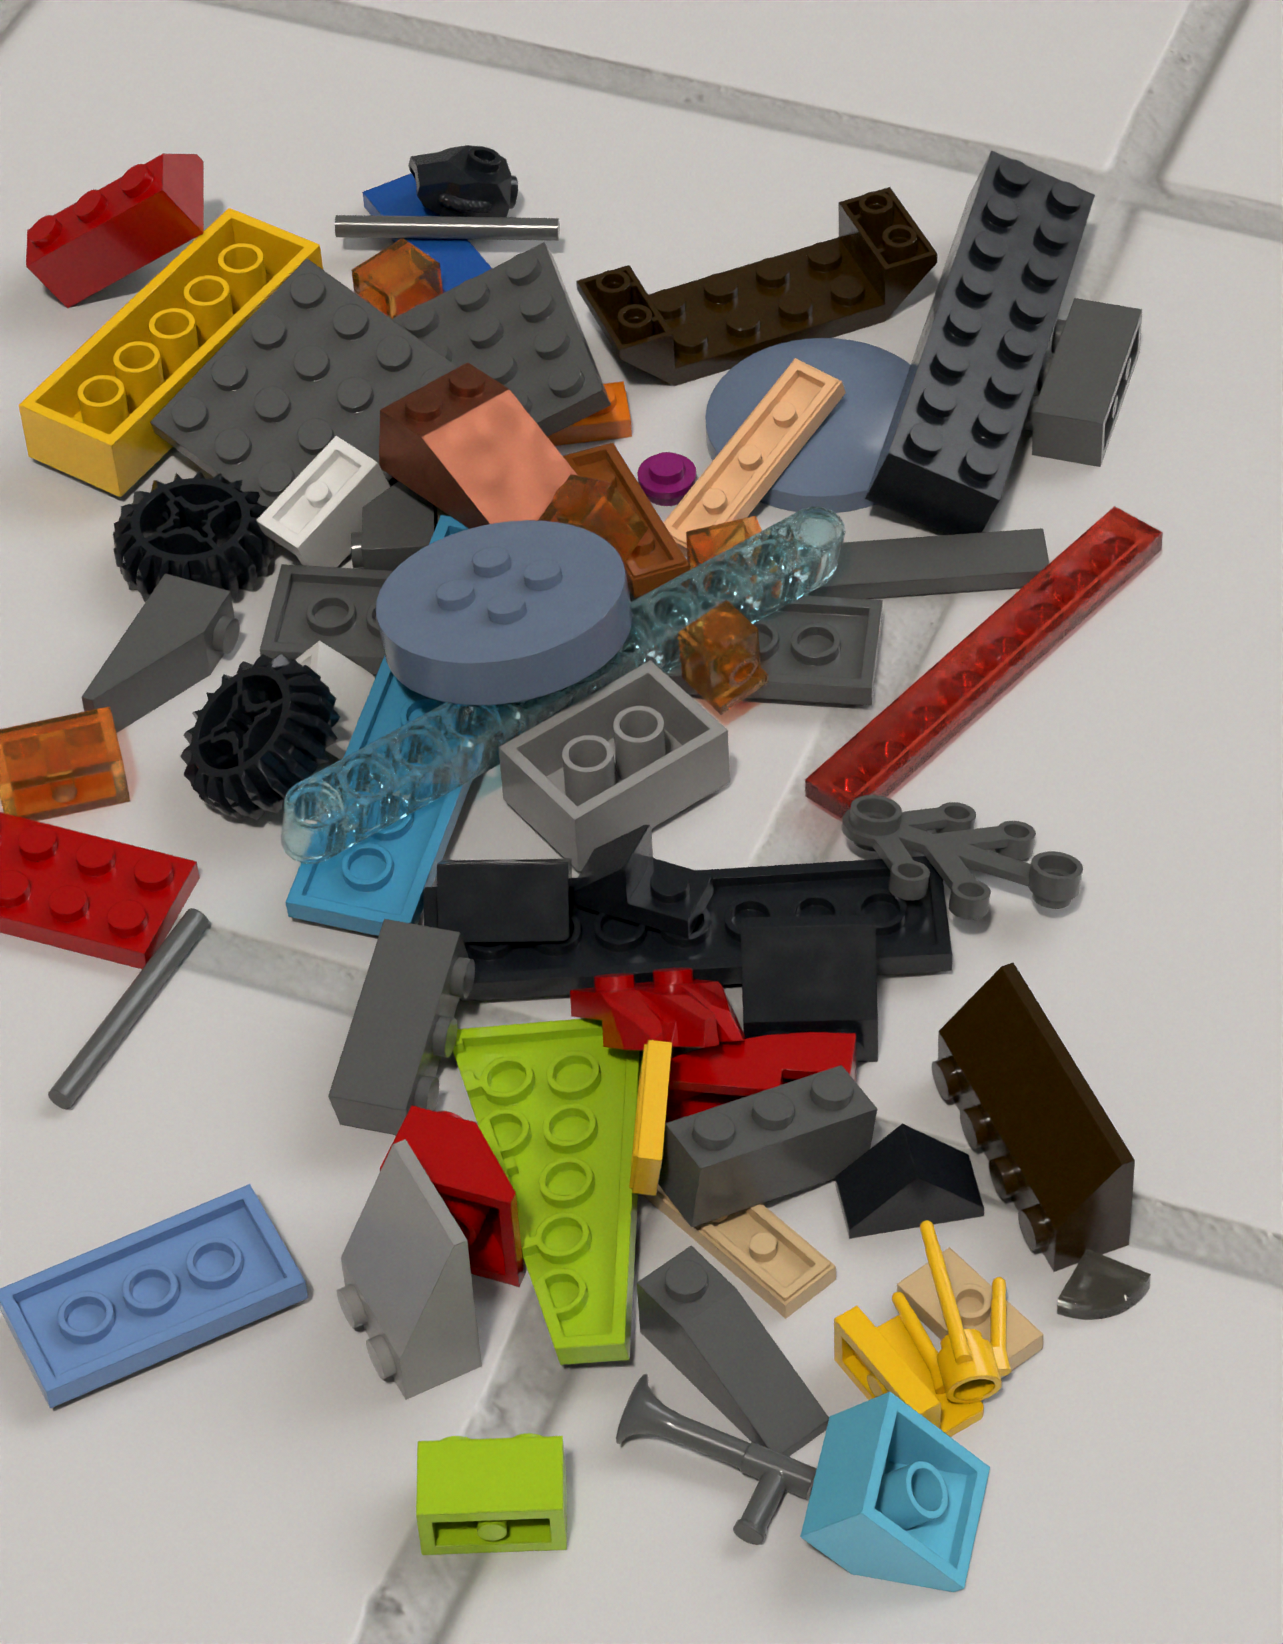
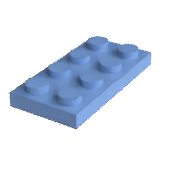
[0,1184,308,1408]

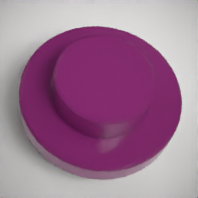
[637,452,697,506]

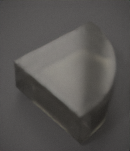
[1057,1249,1151,1320]

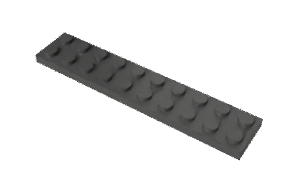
[260,564,883,705]

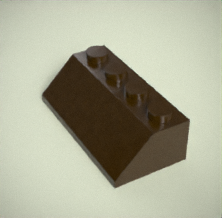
[931,962,1135,1272]

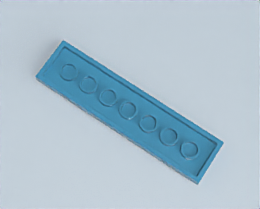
[285,515,501,936]

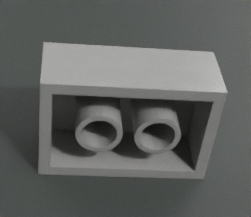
[498,660,730,872]

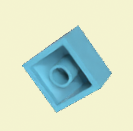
[800,1392,990,1592]

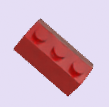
[26,153,204,308]

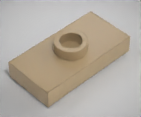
[897,1247,1044,1378]

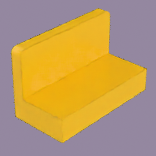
[834,1306,984,1437]

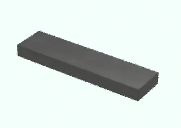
[803,528,1051,599]

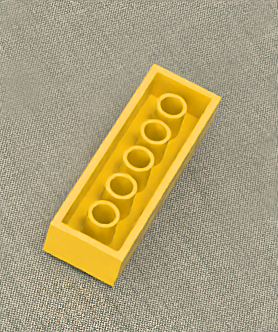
[19,208,323,497]

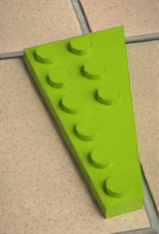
[453,1018,643,1365]

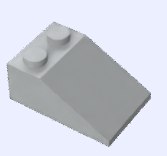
[337,1139,482,1400]

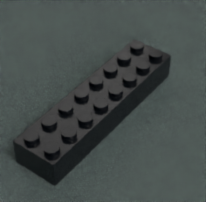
[865,150,1095,535]

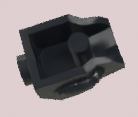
[408,145,518,217]

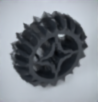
[113,470,275,602]
[180,654,340,820]

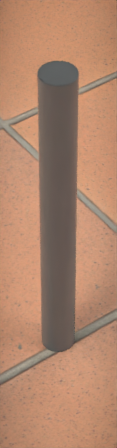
[335,215,560,241]
[48,908,209,1109]

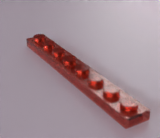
[805,506,1163,819]

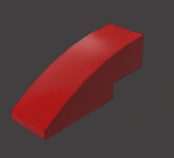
[665,1032,856,1123]

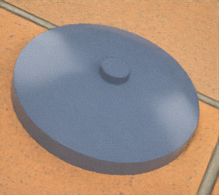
[705,338,911,514]

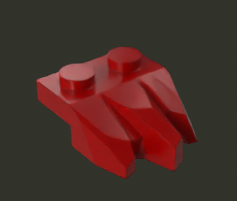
[570,968,746,1051]

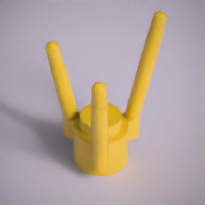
[892,1220,1012,1404]

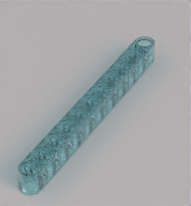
[281,506,846,864]

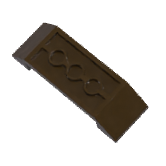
[576,187,938,386]

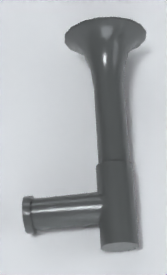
[616,1374,817,1545]

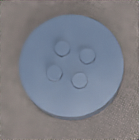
[376,520,632,705]

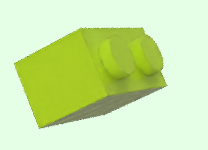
[416,1433,567,1555]

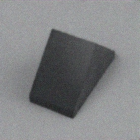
[835,1123,984,1239]

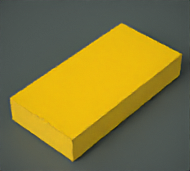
[629,1040,672,1196]

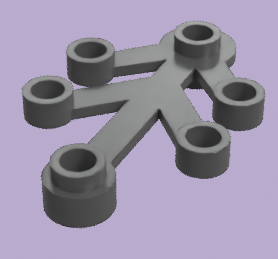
[841,795,1083,920]

